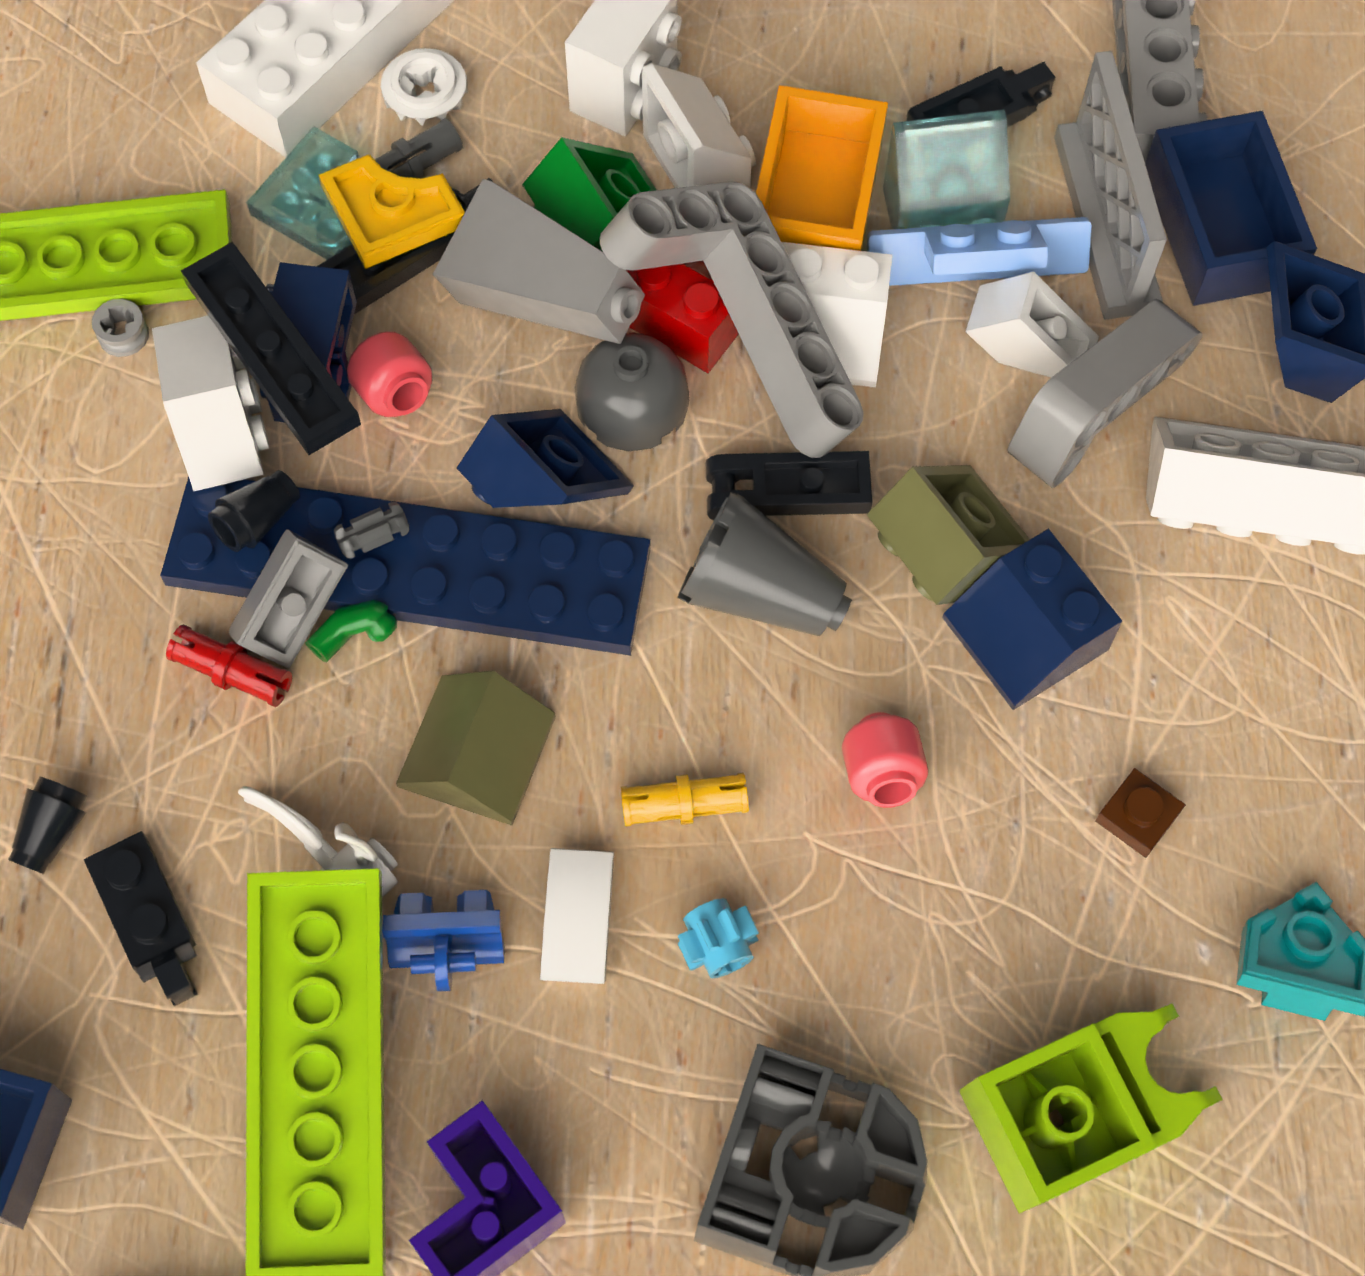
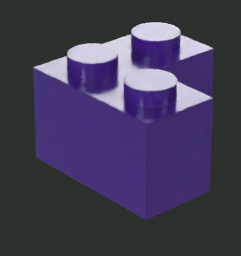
[409,1100,566,1276]

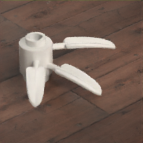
[238,786,398,898]

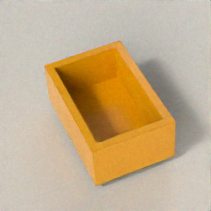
[756,85,888,251]

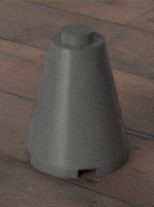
[677,491,852,636]

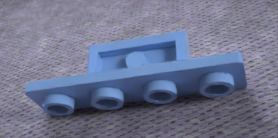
[867,217,1092,286]

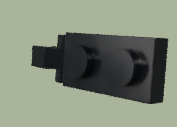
[906,62,1055,161]
[83,831,198,1007]

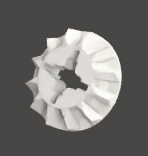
[381,48,468,126]

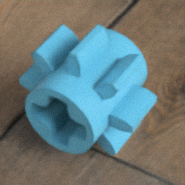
[678,898,759,978]

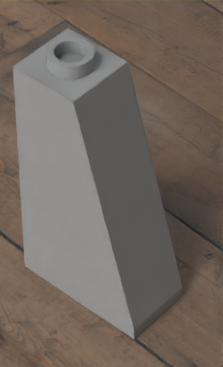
[433,179,645,344]

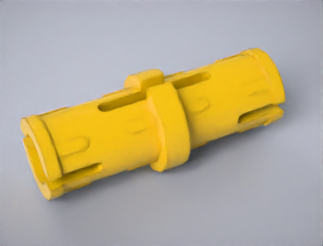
[620,772,749,827]

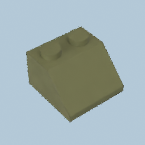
[867,465,1030,605]

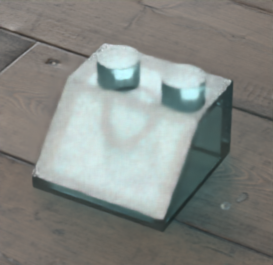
[883,110,1010,229]

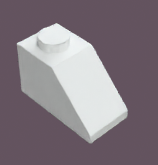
[965,272,1099,378]

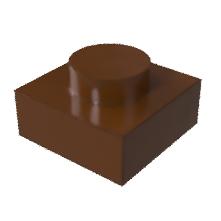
[1095,768,1186,858]

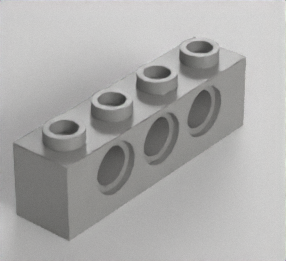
[1112,0,1207,162]

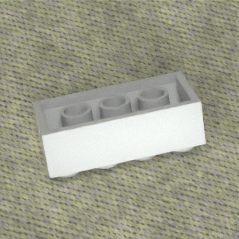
[1146,417,1365,554]

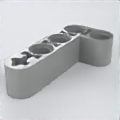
[1007,299,1203,488]

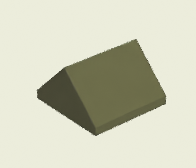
[396,671,556,826]

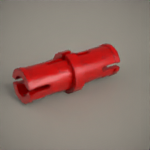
[166,624,292,707]

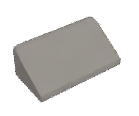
[229,529,348,669]

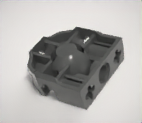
[695,1044,927,1276]

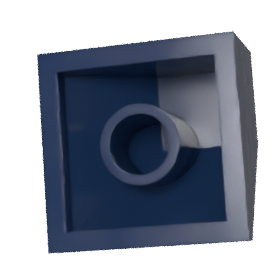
[457,409,634,508]

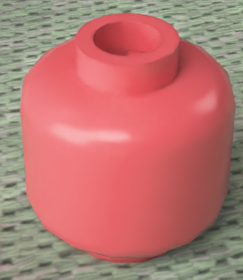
[347,332,433,417]
[842,712,929,808]

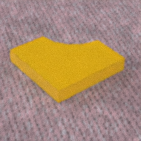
[318,154,465,269]

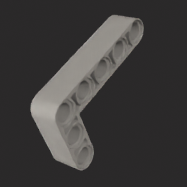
[600,182,863,458]

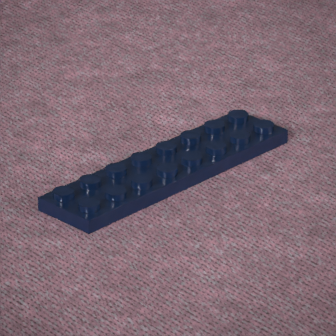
[160,476,651,656]

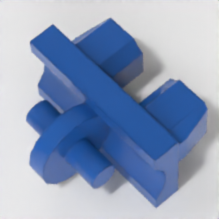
[382,890,504,992]

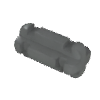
[334,502,409,558]

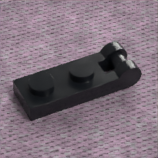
[705,451,873,520]

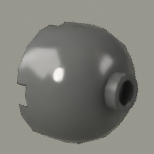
[575,332,689,452]

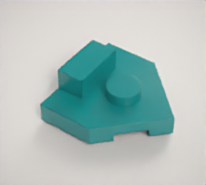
[1236,882,1365,1021]

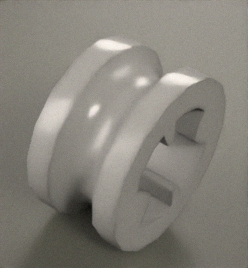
[92,299,149,357]

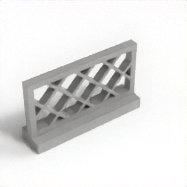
[1054,51,1167,320]

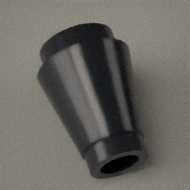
[208,470,300,552]
[8,776,87,874]

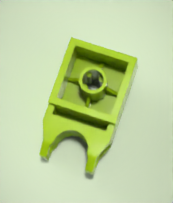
[959,1003,1223,1213]

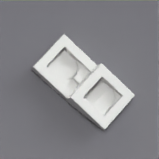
[540,848,614,984]

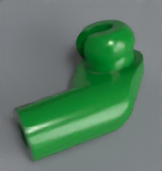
[305,600,397,663]

